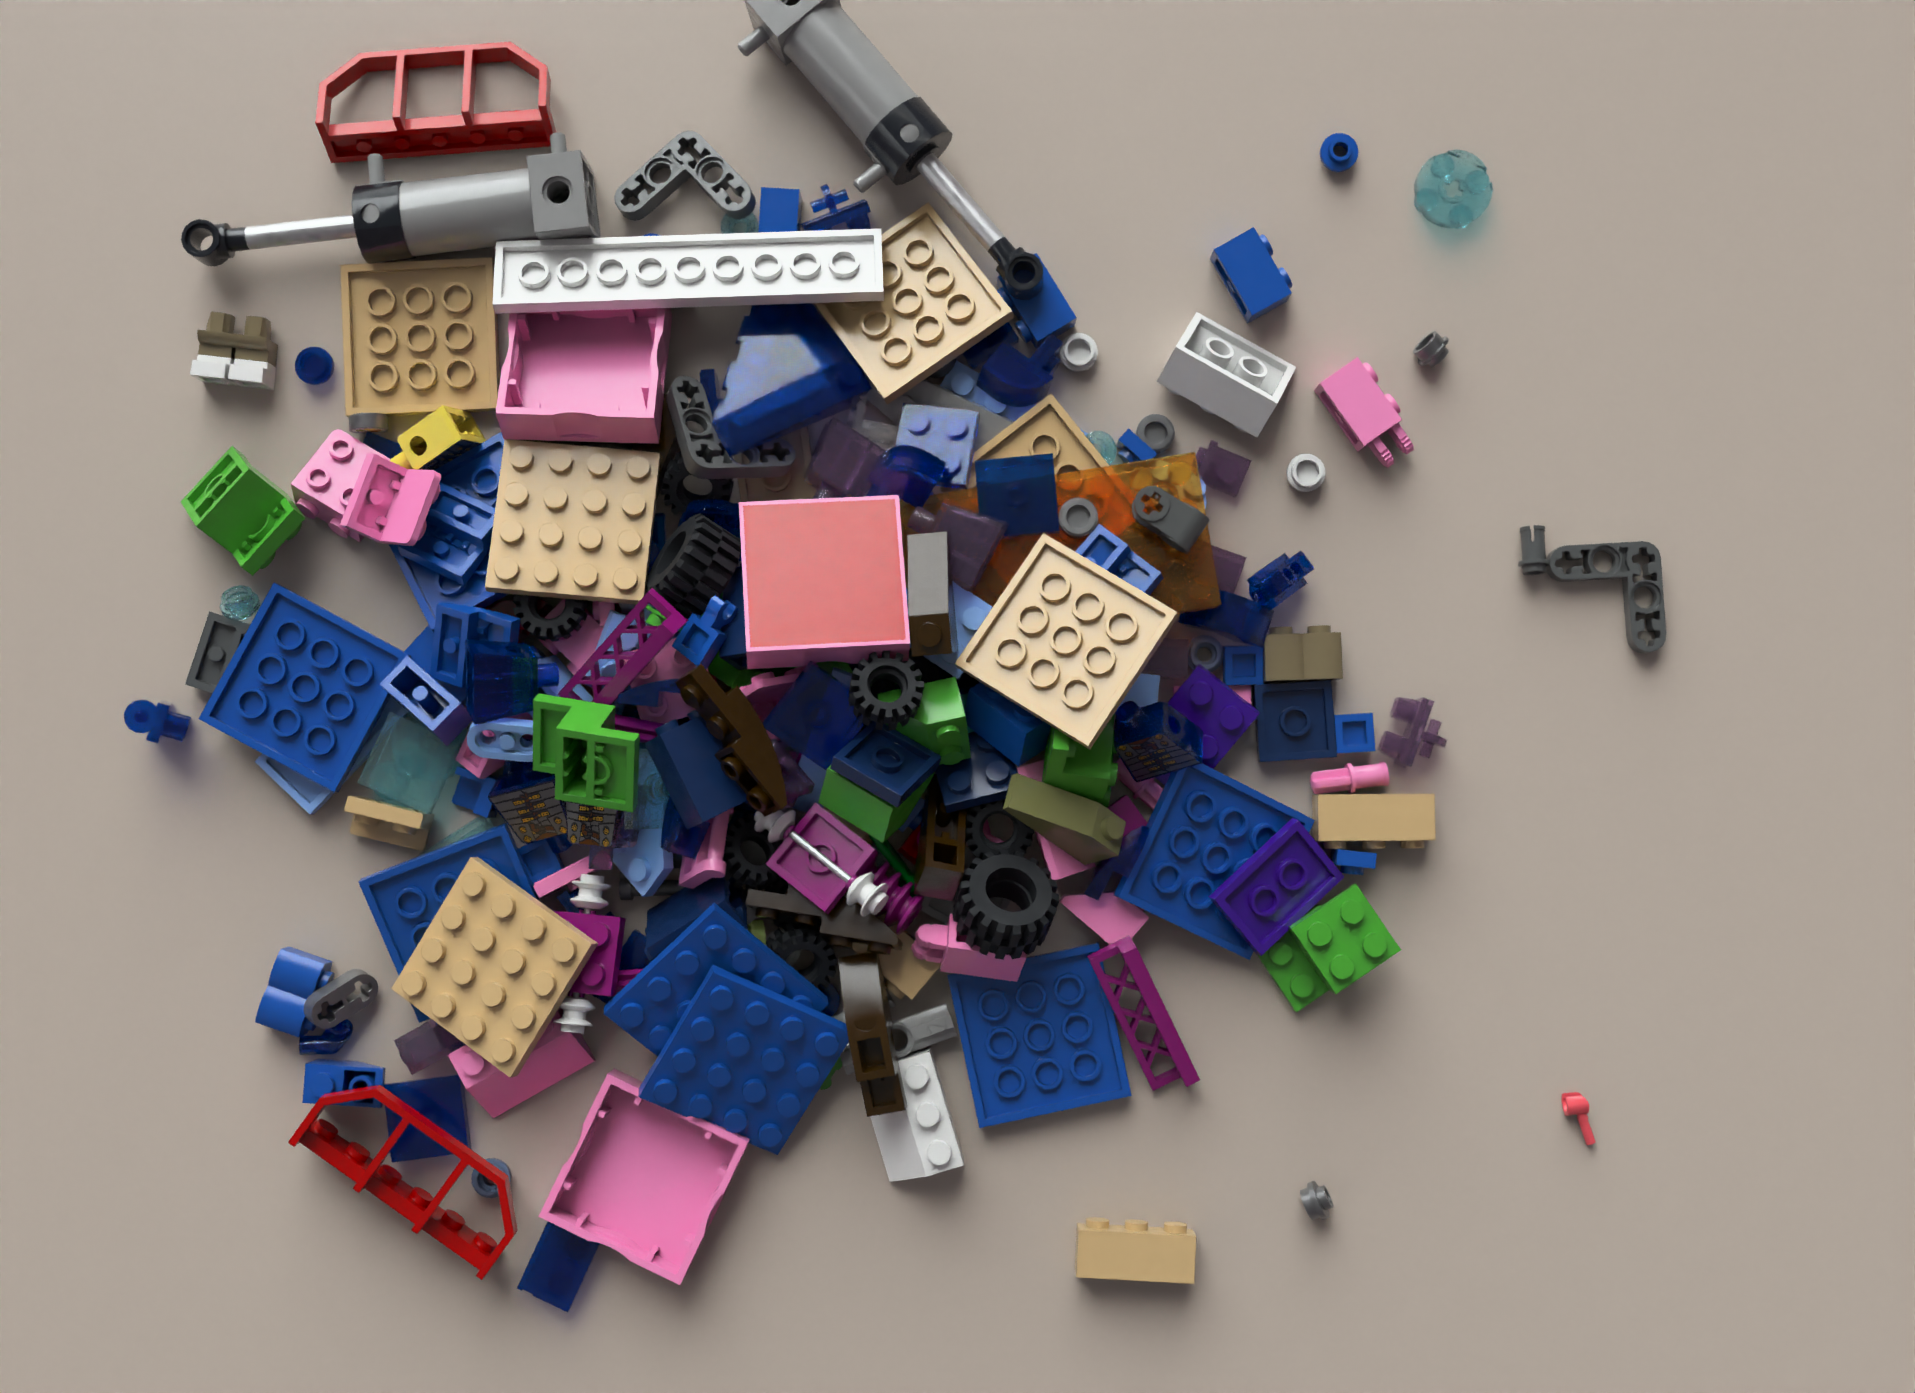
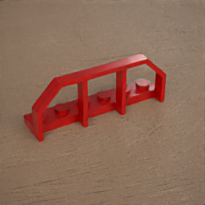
[315,41,557,163]
[288,1085,518,1280]

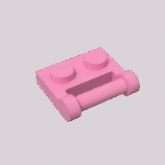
[678,807,734,889]

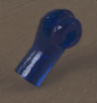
[299,1019,353,1055]

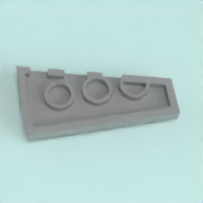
[850,370,1014,470]

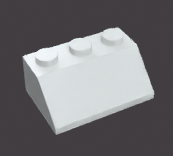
[1157,312,1296,437]
[870,1047,964,1182]

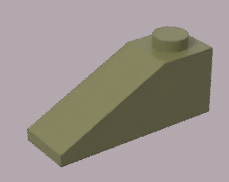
[1003,773,1126,865]

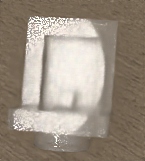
[847,396,901,452]

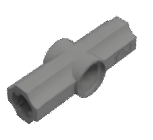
[840,1003,957,1075]

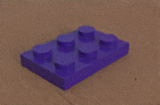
[1136,663,1260,785]
[1209,818,1344,956]

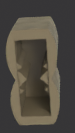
[1260,625,1343,683]

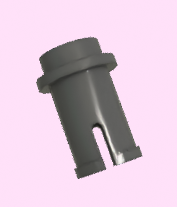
[1518,525,1550,575]

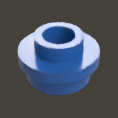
[1320,133,1358,172]

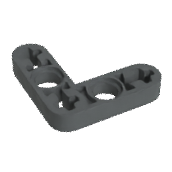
[614,131,756,221]
[666,376,796,479]
[1546,541,1666,653]

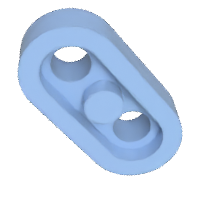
[467,716,533,762]

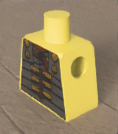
[390,405,486,470]

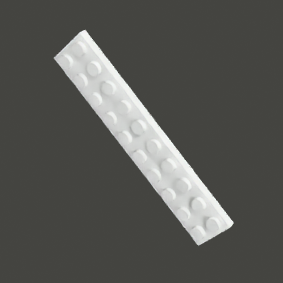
[493,229,884,314]

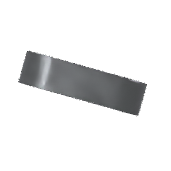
[304,969,378,1029]

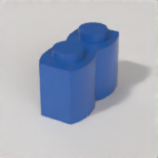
[255,946,335,1038]

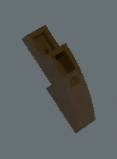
[674,664,787,817]
[746,884,903,955]
[839,952,907,1117]

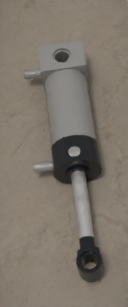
[738,0,1043,300]
[181,132,601,267]

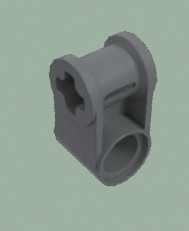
[1131,486,1209,554]

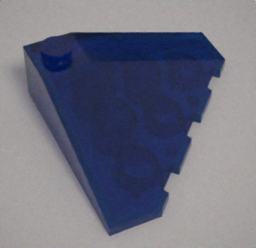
[711,303,872,457]

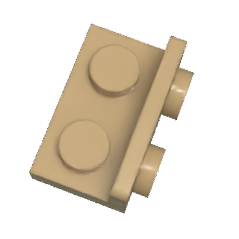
[344,796,434,851]

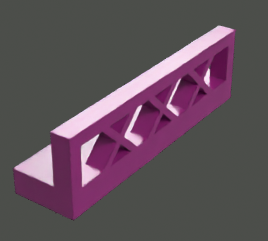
[558,588,688,705]
[1087,935,1200,1091]

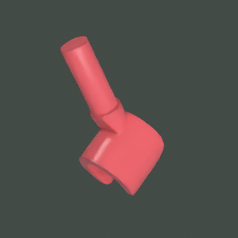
[1561,1092,1596,1145]

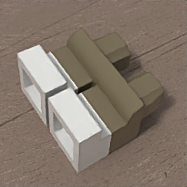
[190,311,278,390]

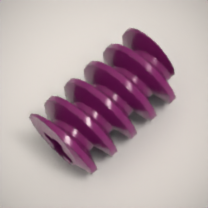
[860,853,925,935]

